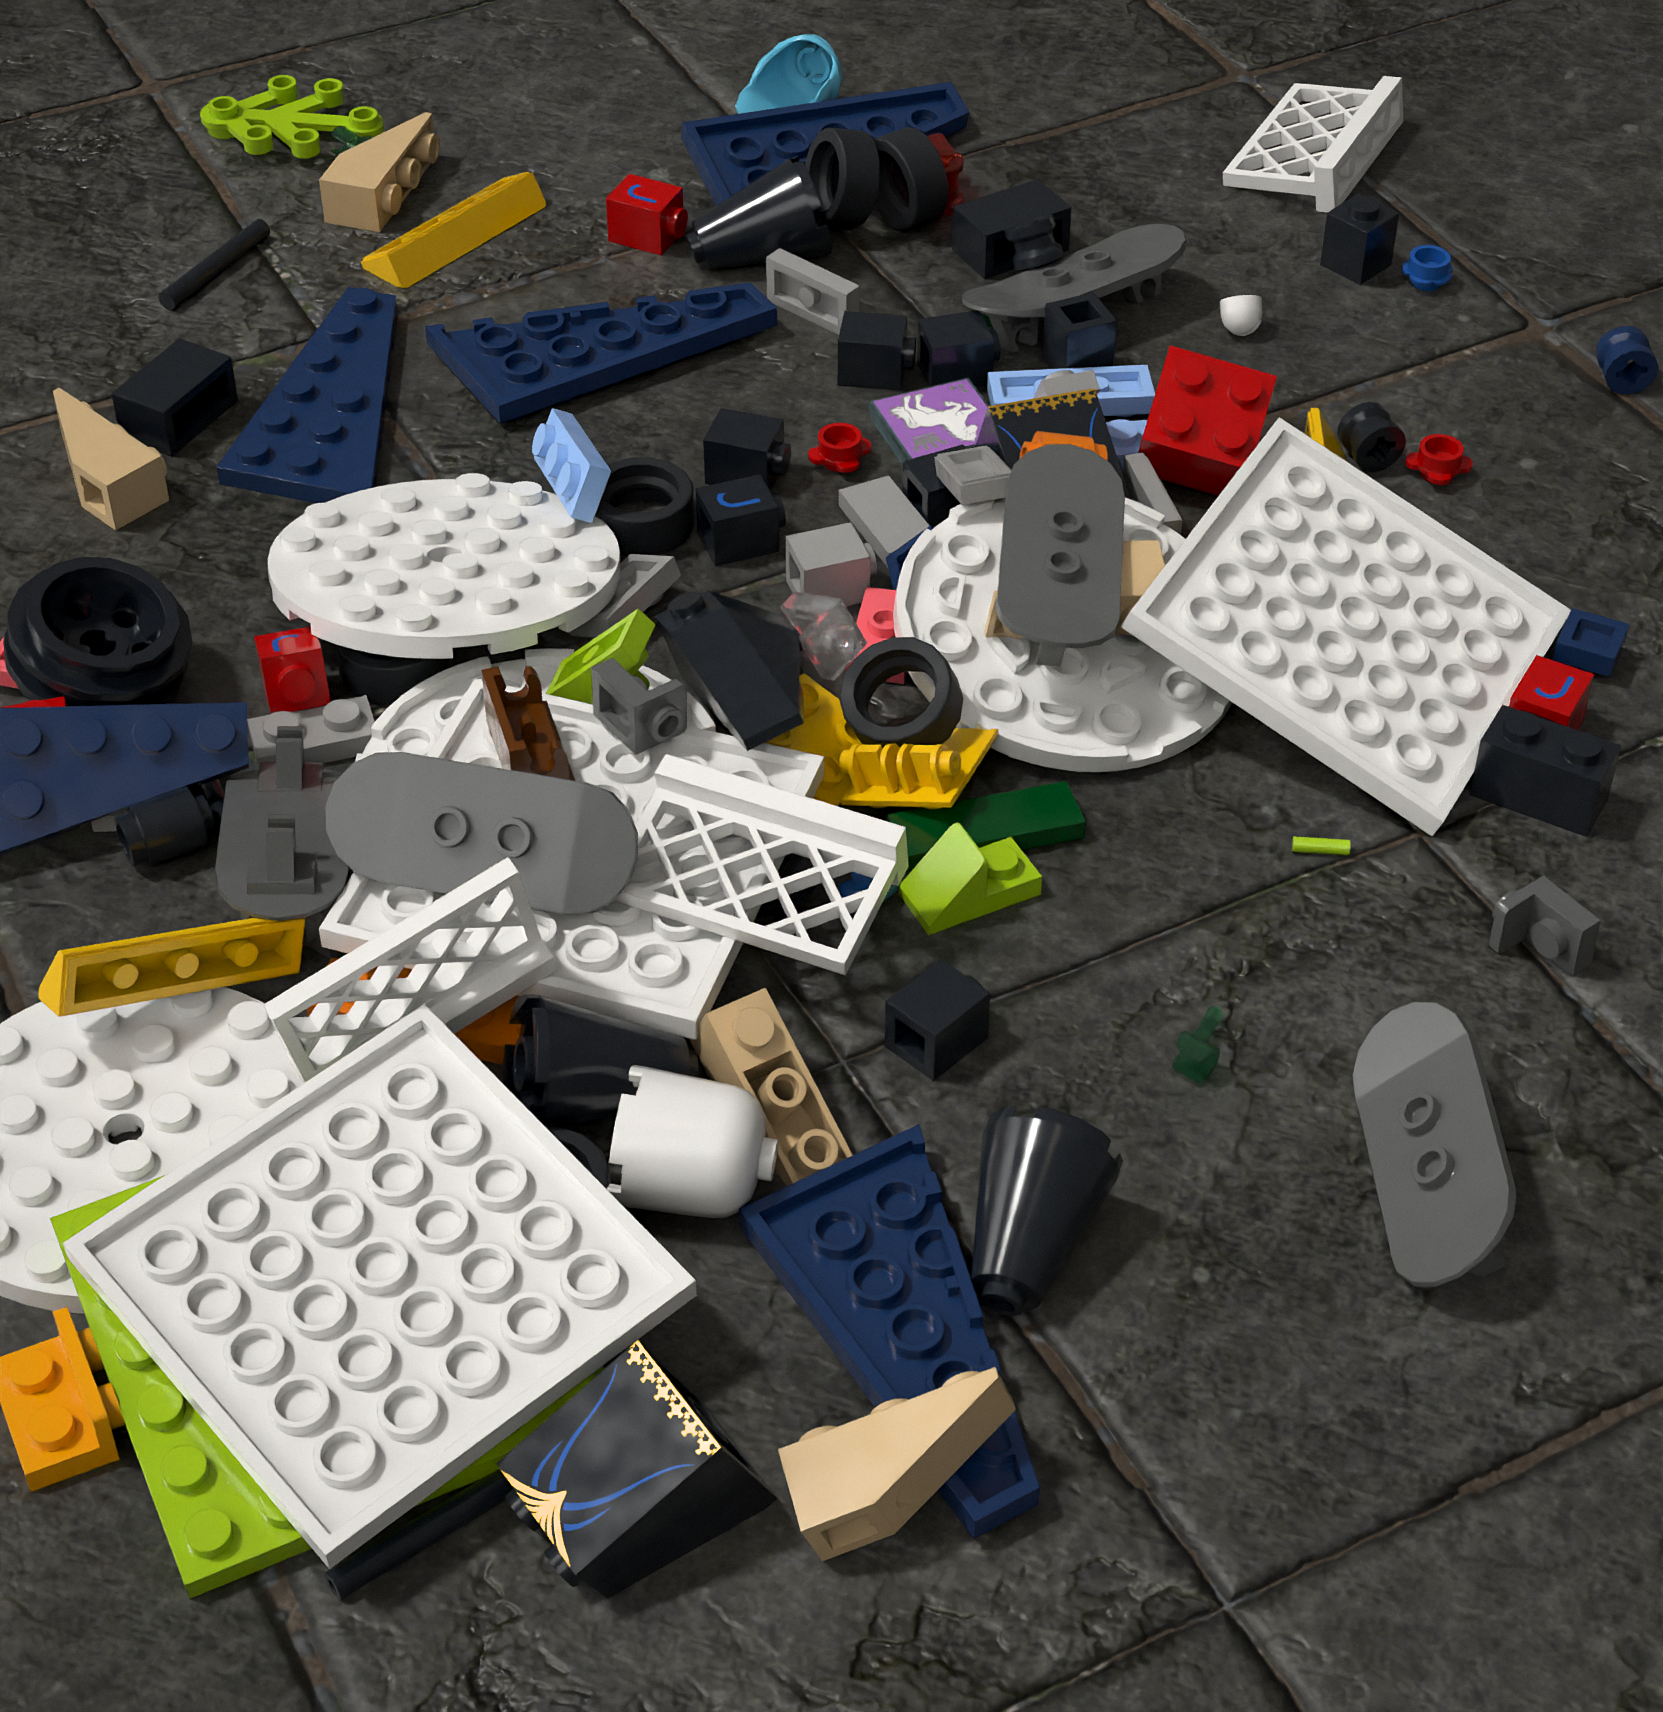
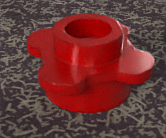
[808,422,871,473]
[1405,434,1473,485]

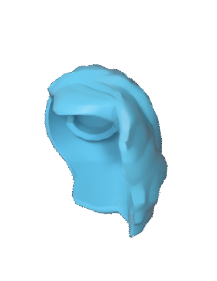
[735,34,843,114]

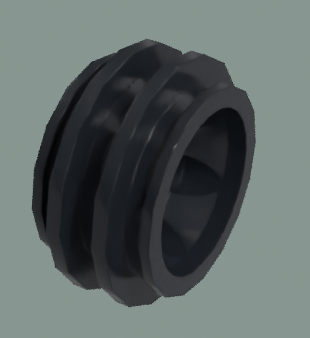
[3,557,192,706]

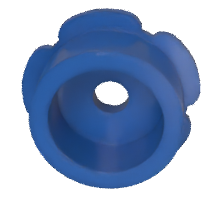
[1402,245,1453,291]

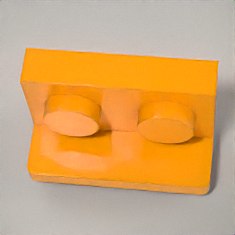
[0,1307,125,1492]

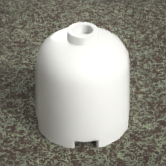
[607,1065,779,1218]

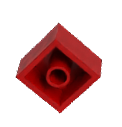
[1138,345,1277,496]

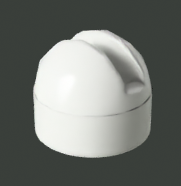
[1220,295,1263,336]

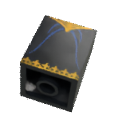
[975,388,1131,499]
[496,1340,778,1599]

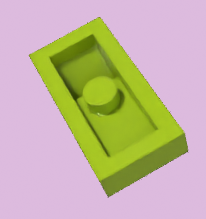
[546,609,656,705]
[899,822,1042,935]

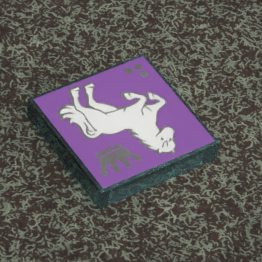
[869,378,989,465]

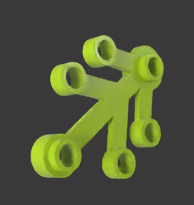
[200,75,385,158]

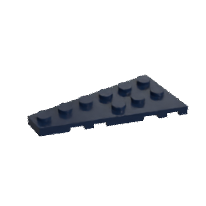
[681,82,969,205]

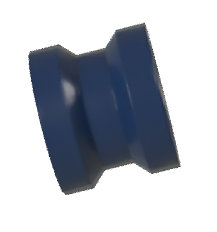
[1595,326,1659,394]

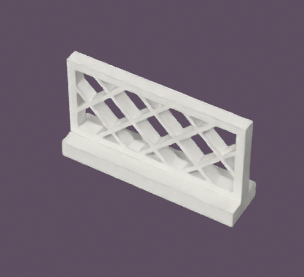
[1223,76,1404,212]
[615,754,908,975]
[263,857,558,1083]

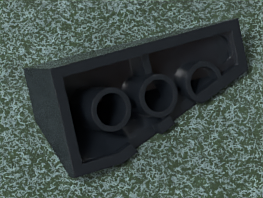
[655,590,804,751]

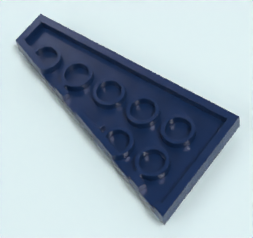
[425,282,778,423]
[216,287,398,503]
[0,702,249,856]
[739,1124,1040,1539]

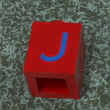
[606,174,688,256]
[254,626,331,714]
[1509,655,1594,730]

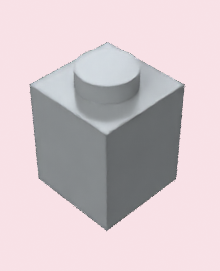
[786,522,877,616]

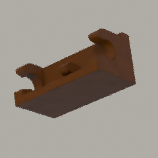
[481,666,575,781]

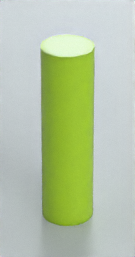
[1292,836,1351,855]

